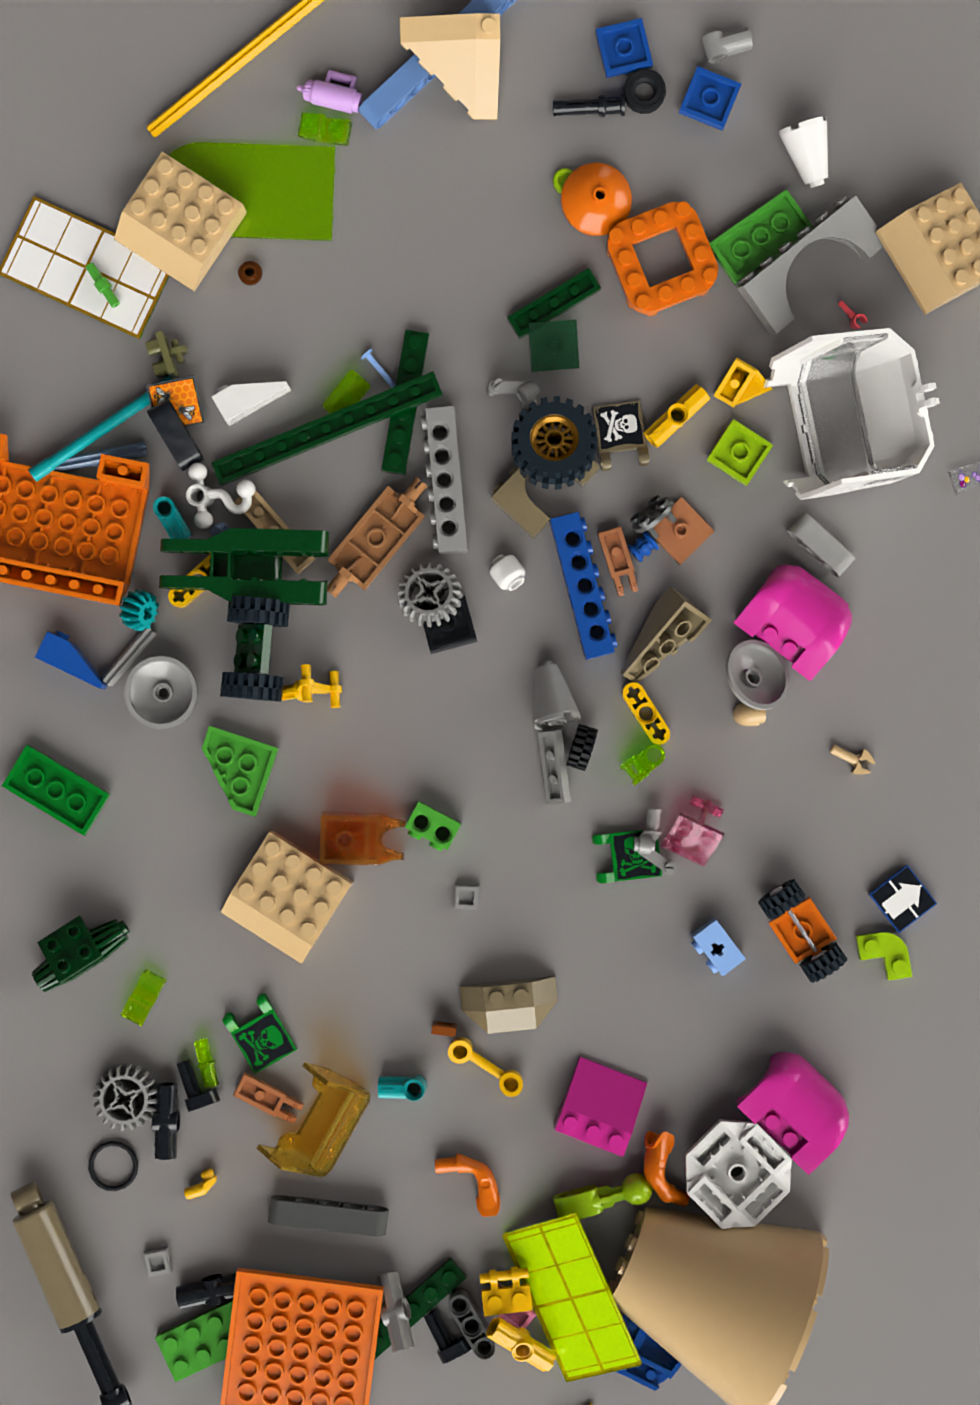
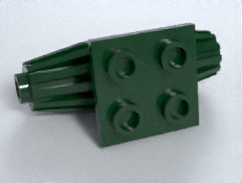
[32,915,130,992]

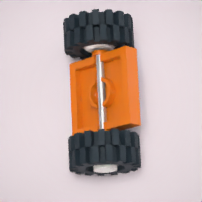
[758,879,847,983]

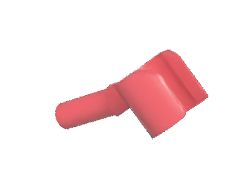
[838,300,867,329]

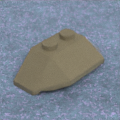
[459,976,558,1034]

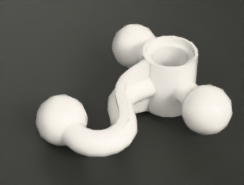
[186,462,256,529]

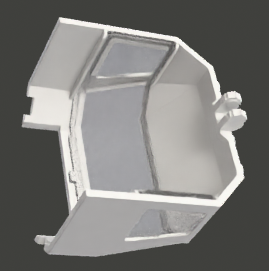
[764,328,940,500]

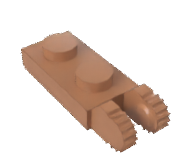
[597,526,638,597]
[233,1072,304,1123]

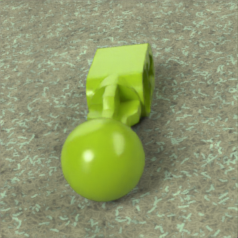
[553,1173,653,1219]

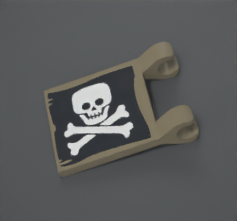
[593,401,650,471]

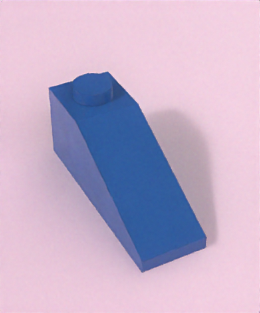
[35,630,107,689]

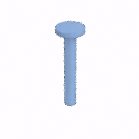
[361,349,396,388]

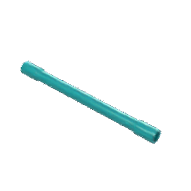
[28,376,171,482]

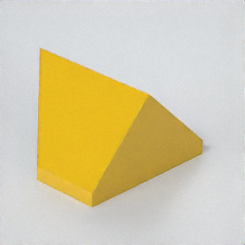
[714,358,773,408]

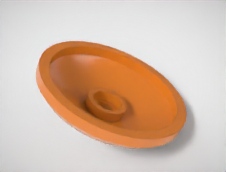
[561,162,632,236]

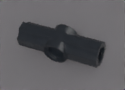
[152,1082,180,1160]
[176,1273,236,1309]

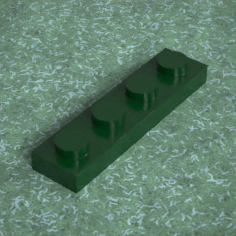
[507,268,601,340]

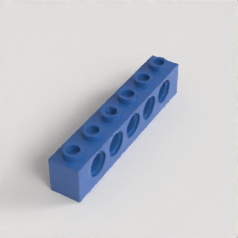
[550,512,618,661]

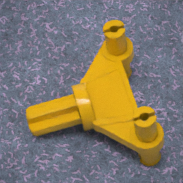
[282,664,342,708]

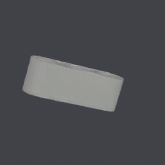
[787,513,855,577]

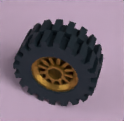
[511,396,598,490]

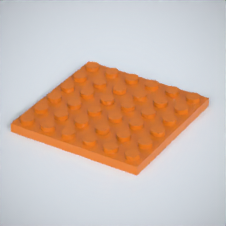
[220,1267,384,1405]

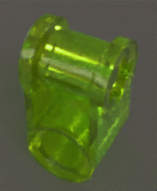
[619,744,665,786]

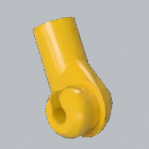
[184,1168,217,1200]

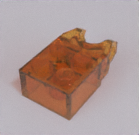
[319,811,405,865]

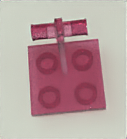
[661,795,724,867]

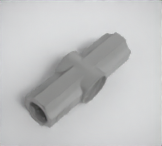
[376,1272,415,1353]

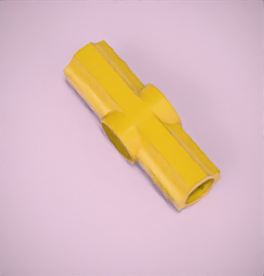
[643,384,710,448]
[486,1317,556,1372]

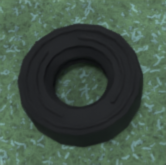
[623,69,666,114]

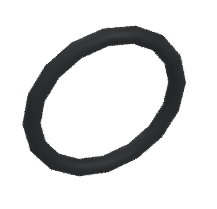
[88,1141,138,1191]

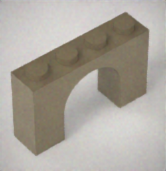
[491,427,600,539]

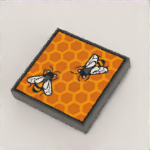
[146,375,205,433]

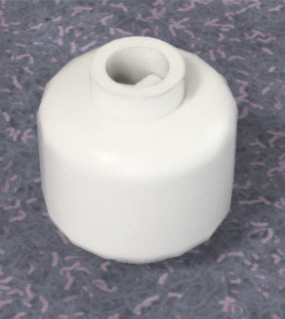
[490,554,525,591]

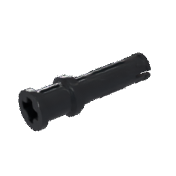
[553,94,625,117]

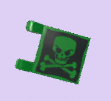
[592,830,662,884]
[222,993,297,1074]

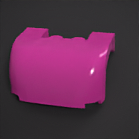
[734,565,853,681]
[737,1051,849,1175]

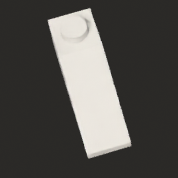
[212,381,291,426]

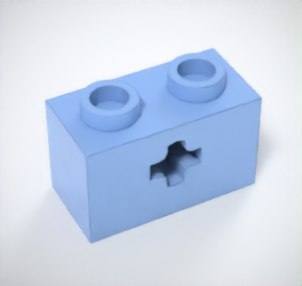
[691,918,746,976]

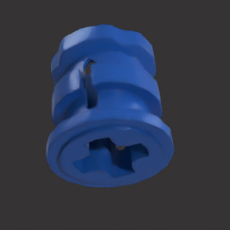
[627,531,659,562]

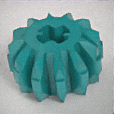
[119,589,159,631]

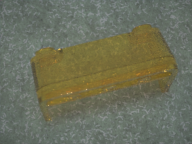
[257,1062,371,1177]

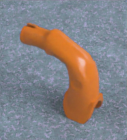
[644,1131,690,1206]
[434,1154,500,1217]

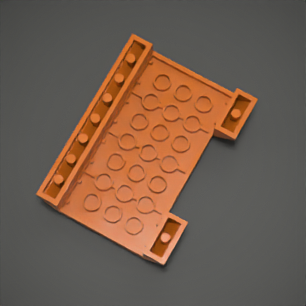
[0,433,150,606]

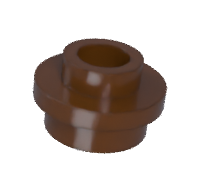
[238,261,262,286]

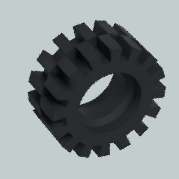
[566,724,598,771]

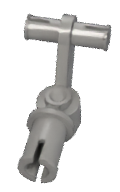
[486,378,539,412]
[633,809,676,875]

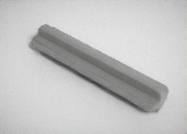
[102,628,157,686]

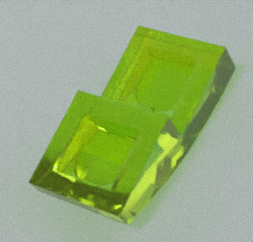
[121,969,167,1027]

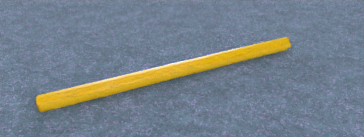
[147,0,324,137]

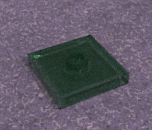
[528,319,579,372]

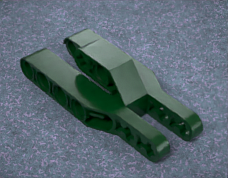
[159,528,329,605]

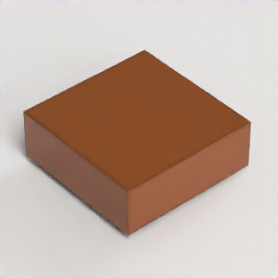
[431,1021,457,1037]

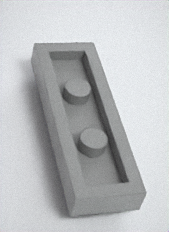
[538,730,571,804]

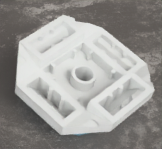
[685,1119,792,1229]

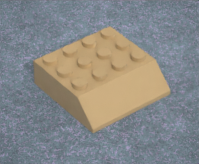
[114,152,247,292]
[875,183,980,315]
[221,831,353,964]

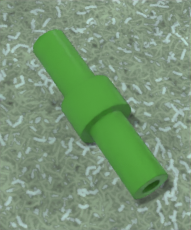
[85,263,120,308]

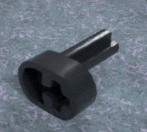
[177,1059,220,1112]
[423,1310,471,1364]

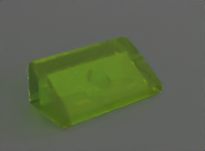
[322,369,371,414]

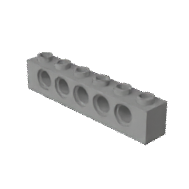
[421,406,468,555]

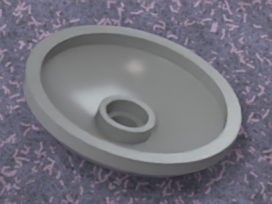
[725,640,790,710]
[124,656,198,729]

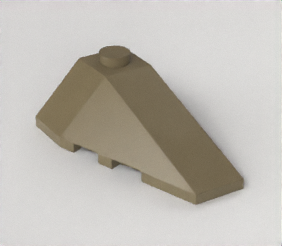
[620,586,712,683]

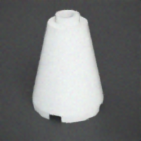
[779,116,828,188]

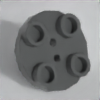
[630,495,677,540]

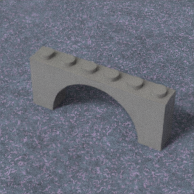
[736,195,884,334]

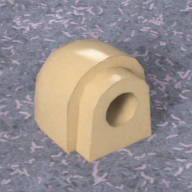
[733,703,766,726]

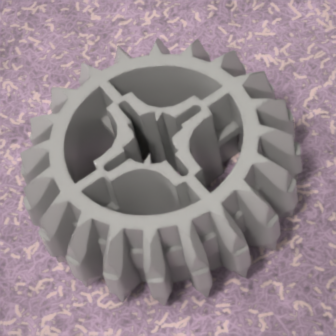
[397,562,463,628]
[93,1064,157,1131]

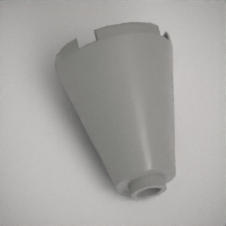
[533,661,581,730]

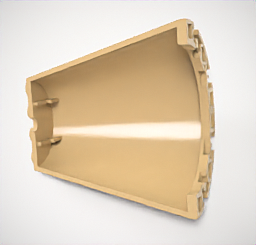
[608,1206,829,1405]

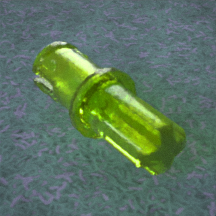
[194,1038,219,1089]

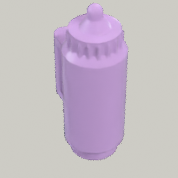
[297,70,363,114]

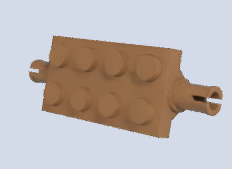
[327,477,427,598]

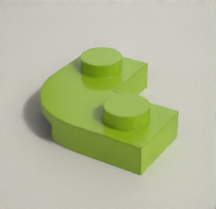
[855,931,913,981]

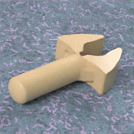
[830,745,875,774]

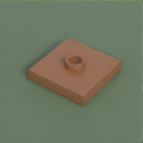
[653,497,715,565]

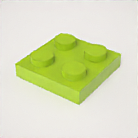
[706,419,773,486]

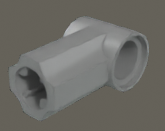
[702,27,753,64]

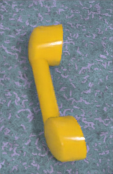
[448,1037,523,1097]

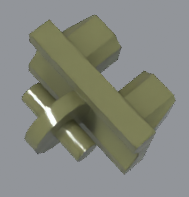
[145,331,188,379]

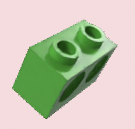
[405,801,462,851]

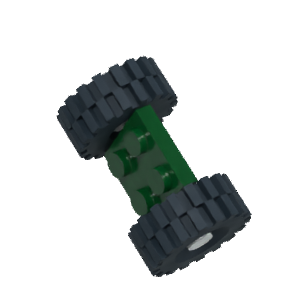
[220,596,290,702]

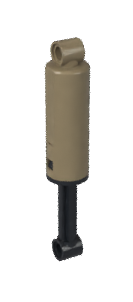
[11,1181,132,1405]

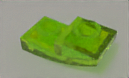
[298,113,352,146]

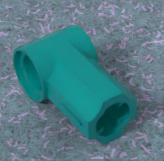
[153,497,192,539]
[378,1075,427,1101]

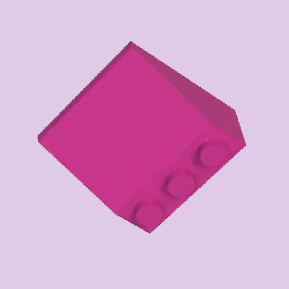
[554,1056,647,1157]

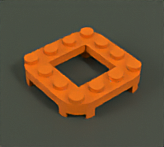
[606,201,718,316]

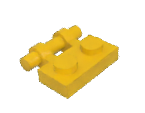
[479,1266,533,1317]

